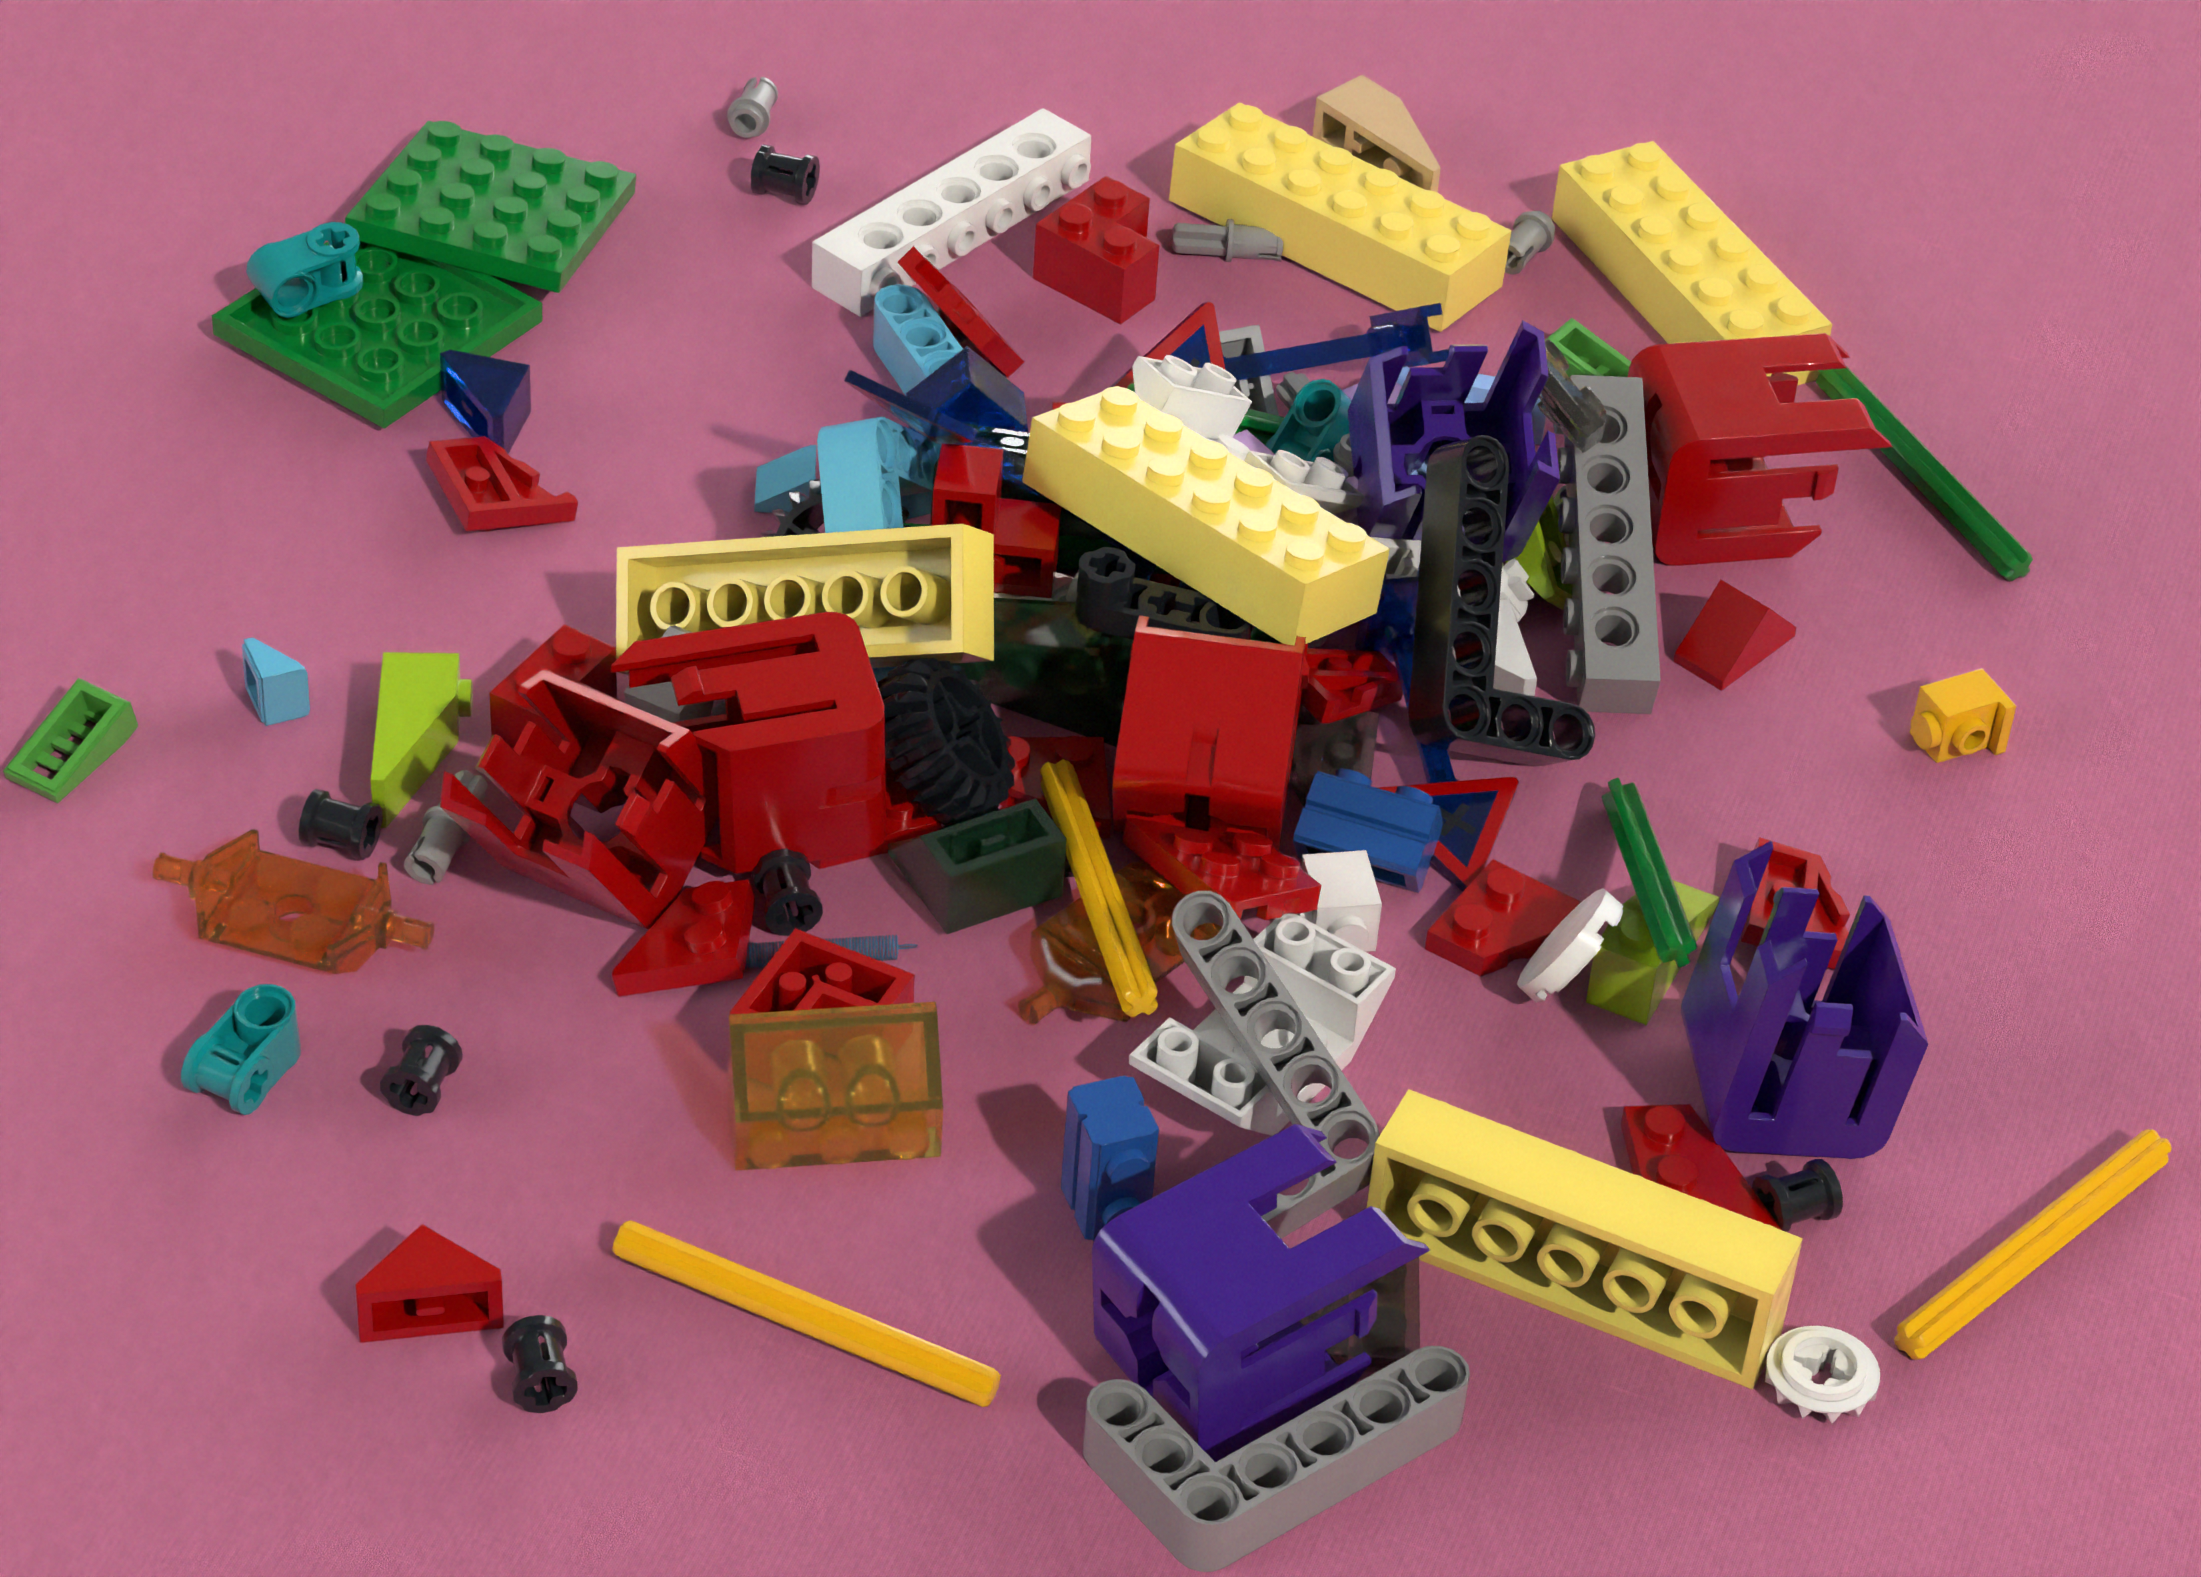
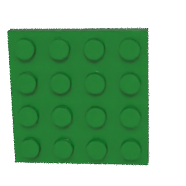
[345,121,637,293]
[212,241,543,429]

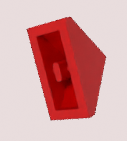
[1673,579,1797,691]
[355,1224,504,1343]

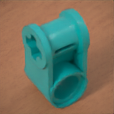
[246,222,363,318]
[1265,379,1352,464]
[181,984,301,1115]

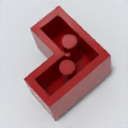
[1033,176,1160,325]
[931,443,1062,598]
[489,624,632,749]
[729,928,915,1093]

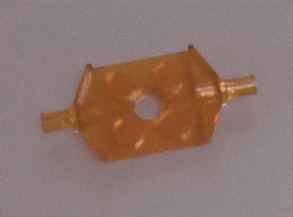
[152,829,435,974]
[1018,861,1222,1025]

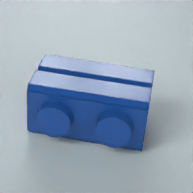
[1293,768,1443,893]
[1061,1075,1159,1241]

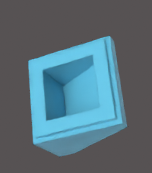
[754,445,817,513]
[242,637,310,726]

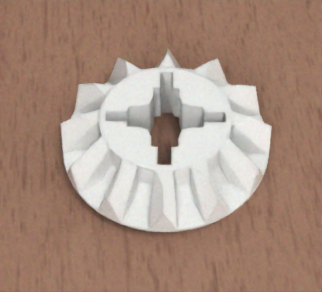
[1765,1326,1880,1424]

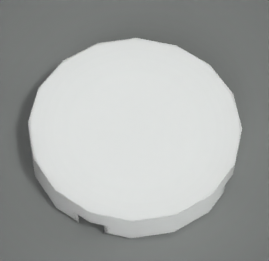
[1517,888,1624,1003]

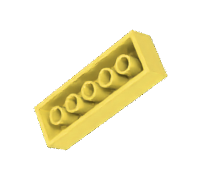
[1169,102,1512,332]
[1552,141,1832,386]
[1022,386,1390,646]
[616,524,994,675]
[1367,1089,1803,1390]

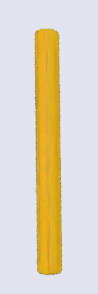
[1040,759,1158,1017]
[1894,1129,2172,1360]
[612,1220,1001,1407]

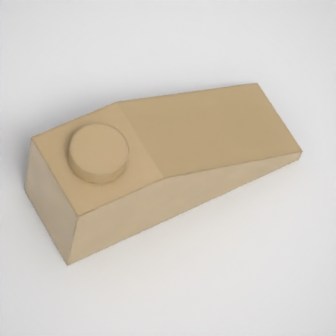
[1312,75,1441,193]

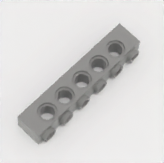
[1554,375,1660,714]

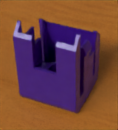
[1348,320,1560,562]
[1681,841,1928,1159]
[1092,1124,1430,1462]

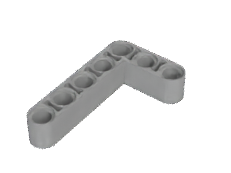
[1172,891,1380,1239]
[1083,1346,1470,1572]

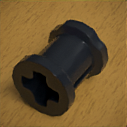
[751,144,820,204]
[299,789,383,860]
[752,849,823,936]
[380,1025,463,1116]
[1752,1159,1843,1232]
[502,1315,578,1413]

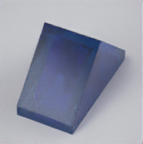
[906,346,1028,439]
[440,350,531,454]

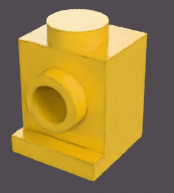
[1910,668,2016,763]

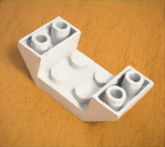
[1132,355,1365,514]
[1129,913,1396,1136]

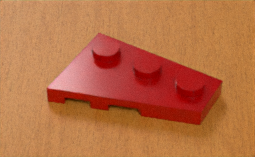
[1621,1104,1783,1231]

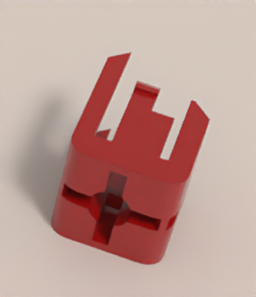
[1628,333,1892,566]
[611,612,887,874]
[1112,616,1310,851]
[440,669,719,930]

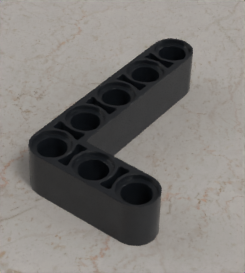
[1408,435,1595,766]

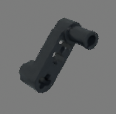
[1075,547,1252,640]

